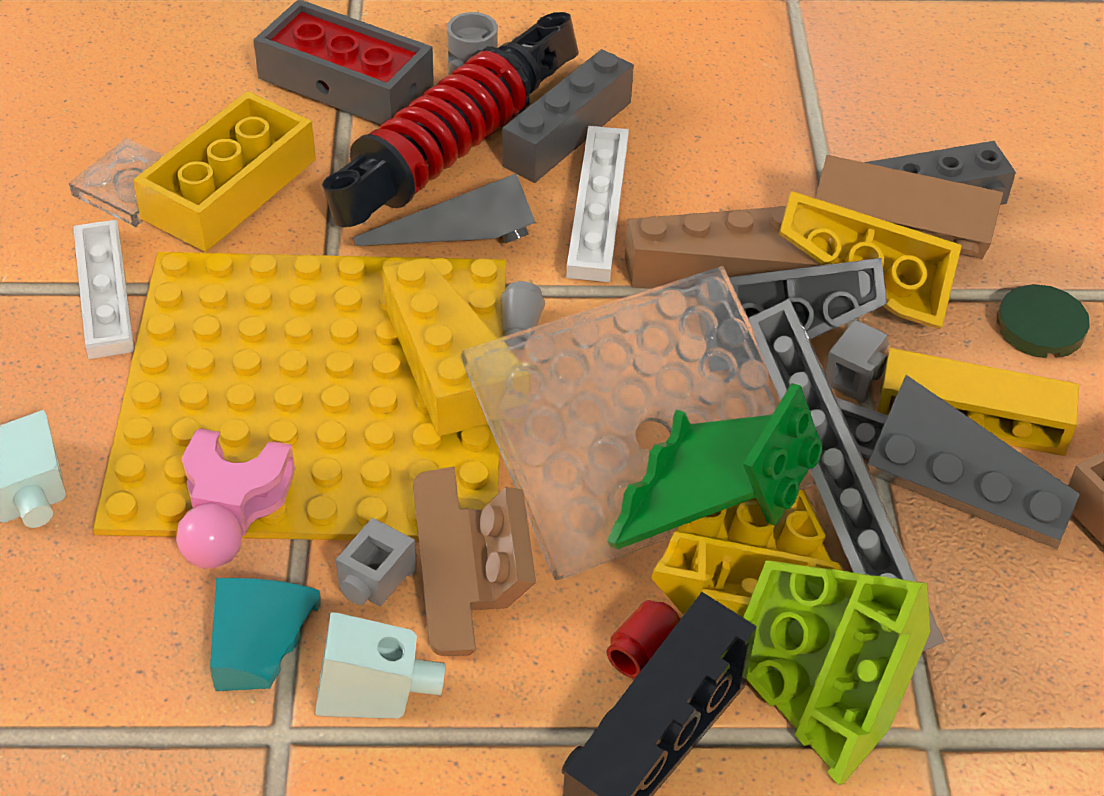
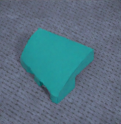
[210,578,321,691]

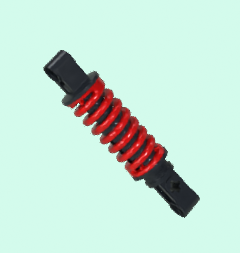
[322,12,579,227]

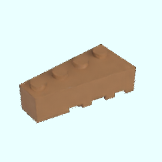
[816,155,1003,259]
[625,206,820,292]

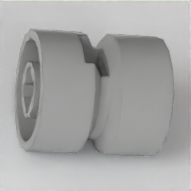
[447,12,498,75]

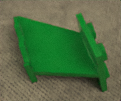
[607,383,822,550]

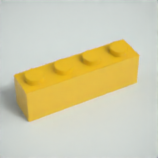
[877,348,1079,456]

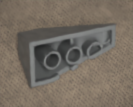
[353,173,536,246]
[693,258,887,373]

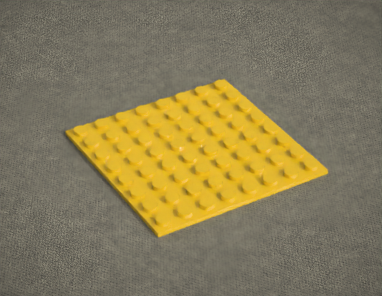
[93,252,506,542]

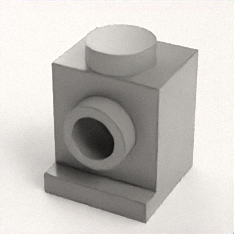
[825,320,889,403]
[336,518,417,607]

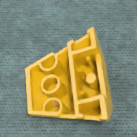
[651,489,842,617]

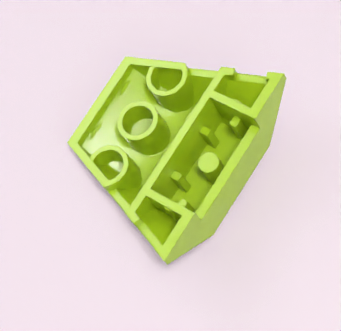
[743,561,931,785]

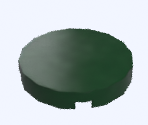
[997,284,1090,358]

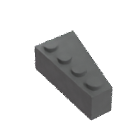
[868,375,1080,550]

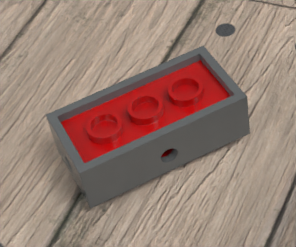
[253,0,434,124]

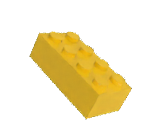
[133,91,316,252]

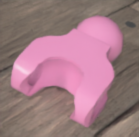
[176,429,295,569]

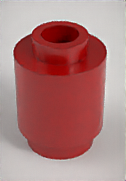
[606,600,680,679]

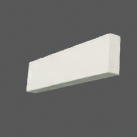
[73,220,135,359]

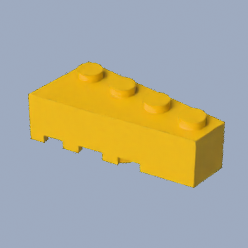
[382,257,530,437]

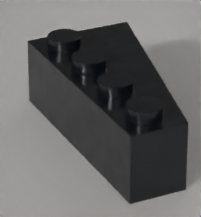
[562,592,757,796]

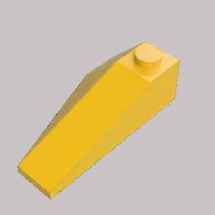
[779,191,962,330]

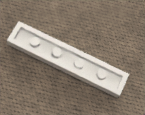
[566,126,629,282]

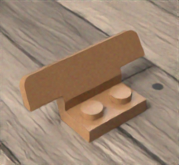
[413,466,536,656]

